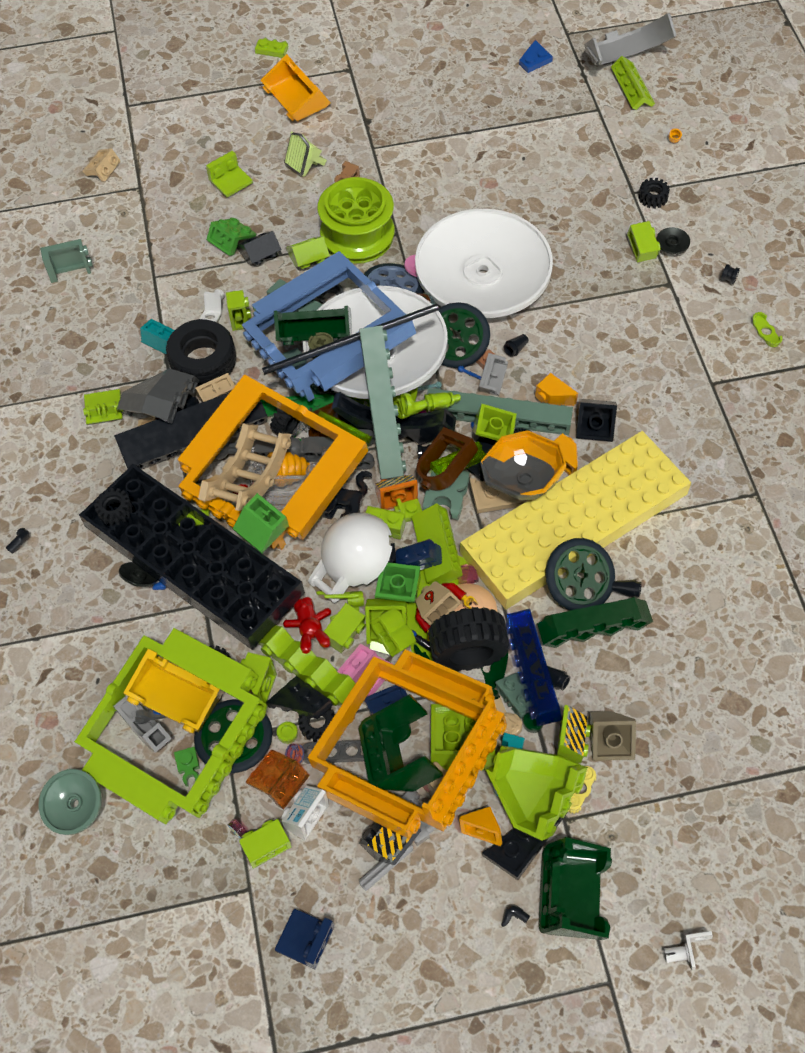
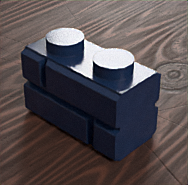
[396,539,442,570]

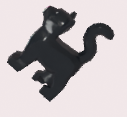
[323,471,372,520]

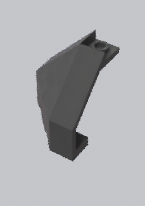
[117,368,199,424]

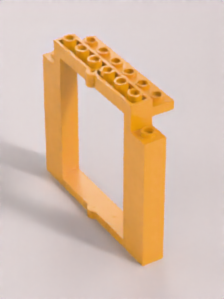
[177,374,368,550]

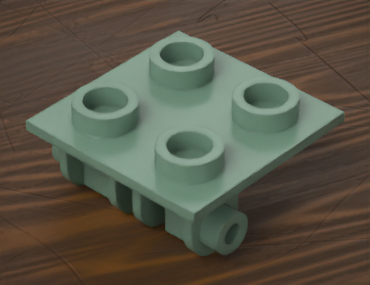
[495,669,549,719]

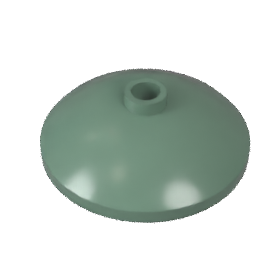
[39,769,102,835]

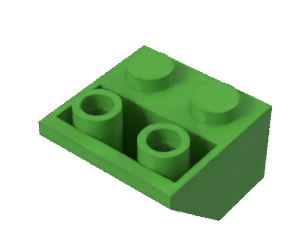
[233,493,289,554]

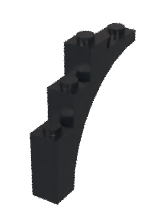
[332,392,456,445]

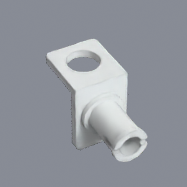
[199,289,224,322]
[664,931,713,970]

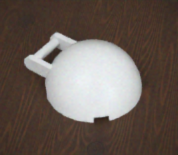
[308,513,392,603]

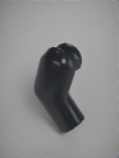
[6,528,30,554]

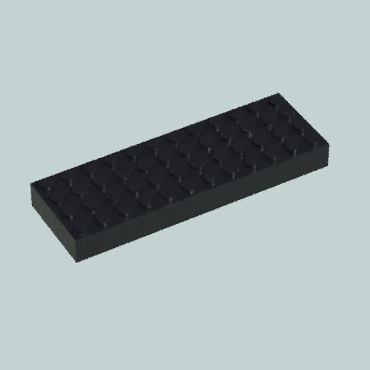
[79,464,305,650]

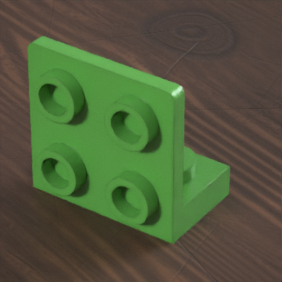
[206,218,256,256]

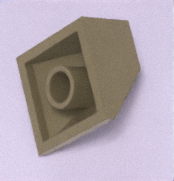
[590,711,636,761]

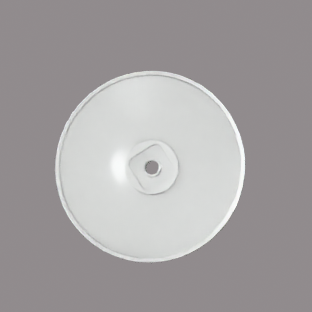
[415,209,553,318]
[303,286,448,399]

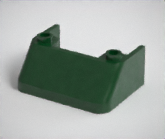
[274,305,352,345]
[358,694,443,792]

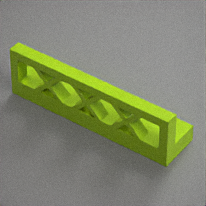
[611,56,655,110]

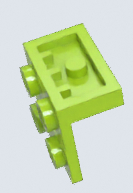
[206,150,253,197]

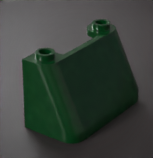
[539,837,612,940]

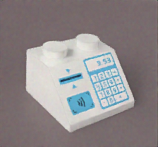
[282,785,329,841]

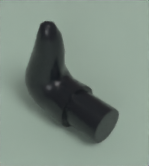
[501,905,530,927]

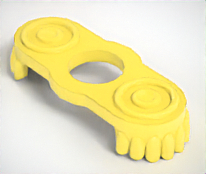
[568,766,596,814]

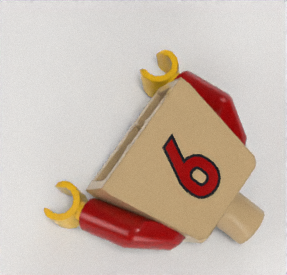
[415,581,478,642]

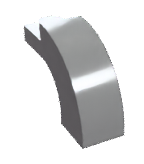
[113,696,172,753]

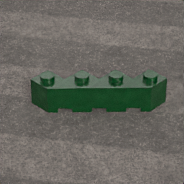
[537,597,653,648]

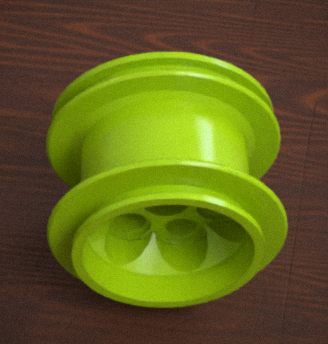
[317,177,395,264]

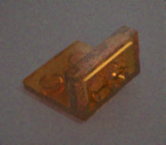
[246,750,309,810]

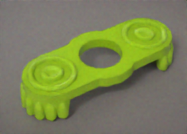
[752,312,783,347]

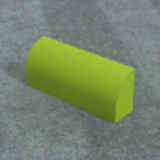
[412,503,463,584]

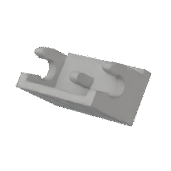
[479,353,508,396]

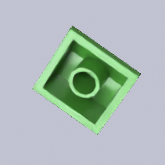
[375,563,421,603]

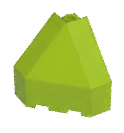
[486,746,588,841]

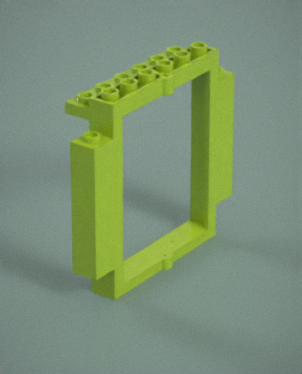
[74,628,267,825]

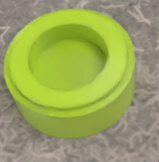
[277,722,298,744]

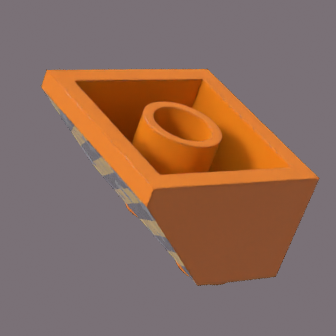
[375,474,418,510]

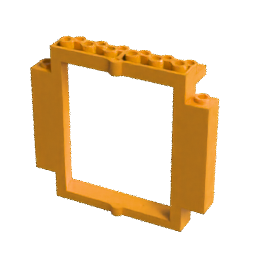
[307,649,507,839]

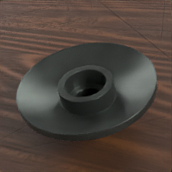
[656,227,690,254]
[119,562,157,587]

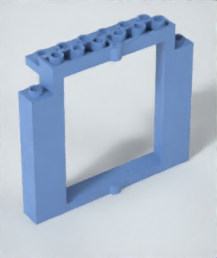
[242,251,416,402]

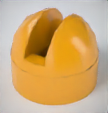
[668,128,682,143]

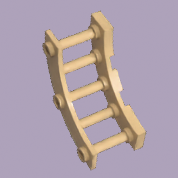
[198,423,291,511]

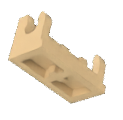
[195,373,235,402]

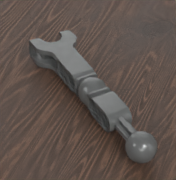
[215,429,375,470]

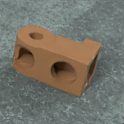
[334,161,360,182]

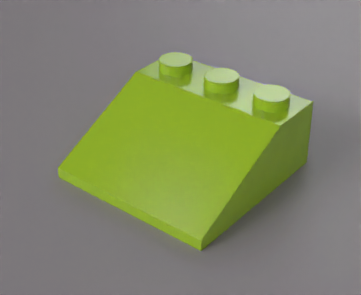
[431,704,496,770]

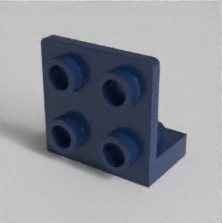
[275,909,335,970]

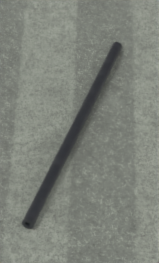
[262,303,439,375]

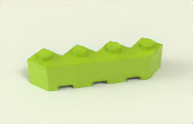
[259,625,356,706]

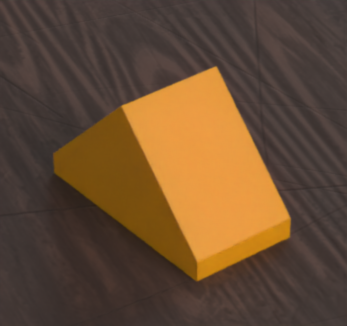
[459,807,502,846]

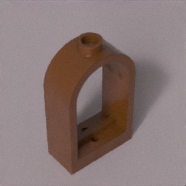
[416,427,478,491]

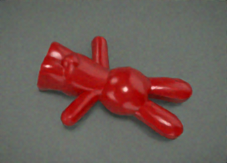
[283,597,331,654]

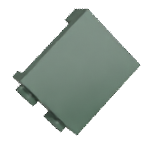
[40,239,93,283]

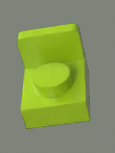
[394,498,422,522]

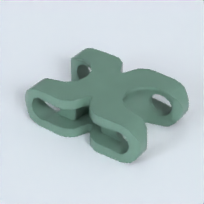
[423,465,470,520]

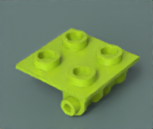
[83,389,123,424]

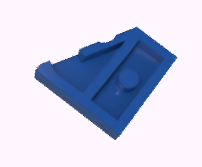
[519,40,553,73]

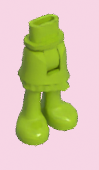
[394,392,461,419]

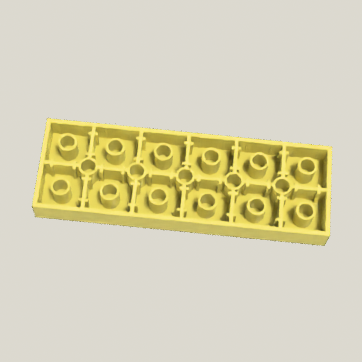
[460,430,691,610]

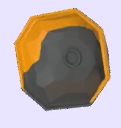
[480,430,566,501]

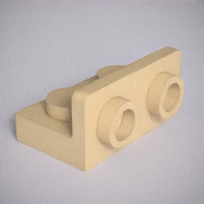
[83,148,120,182]

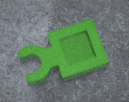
[174,747,200,787]

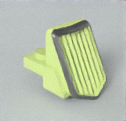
[284,131,327,177]

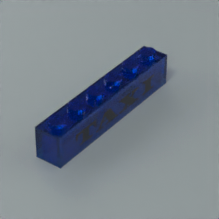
[506,609,562,727]

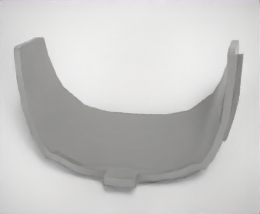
[584,13,676,65]

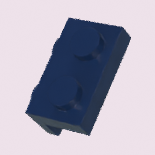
[364,685,407,715]

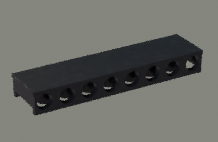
[114,392,267,469]

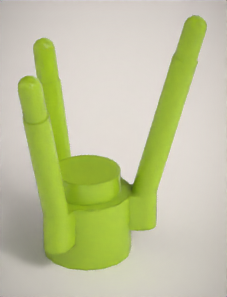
[316,591,364,620]

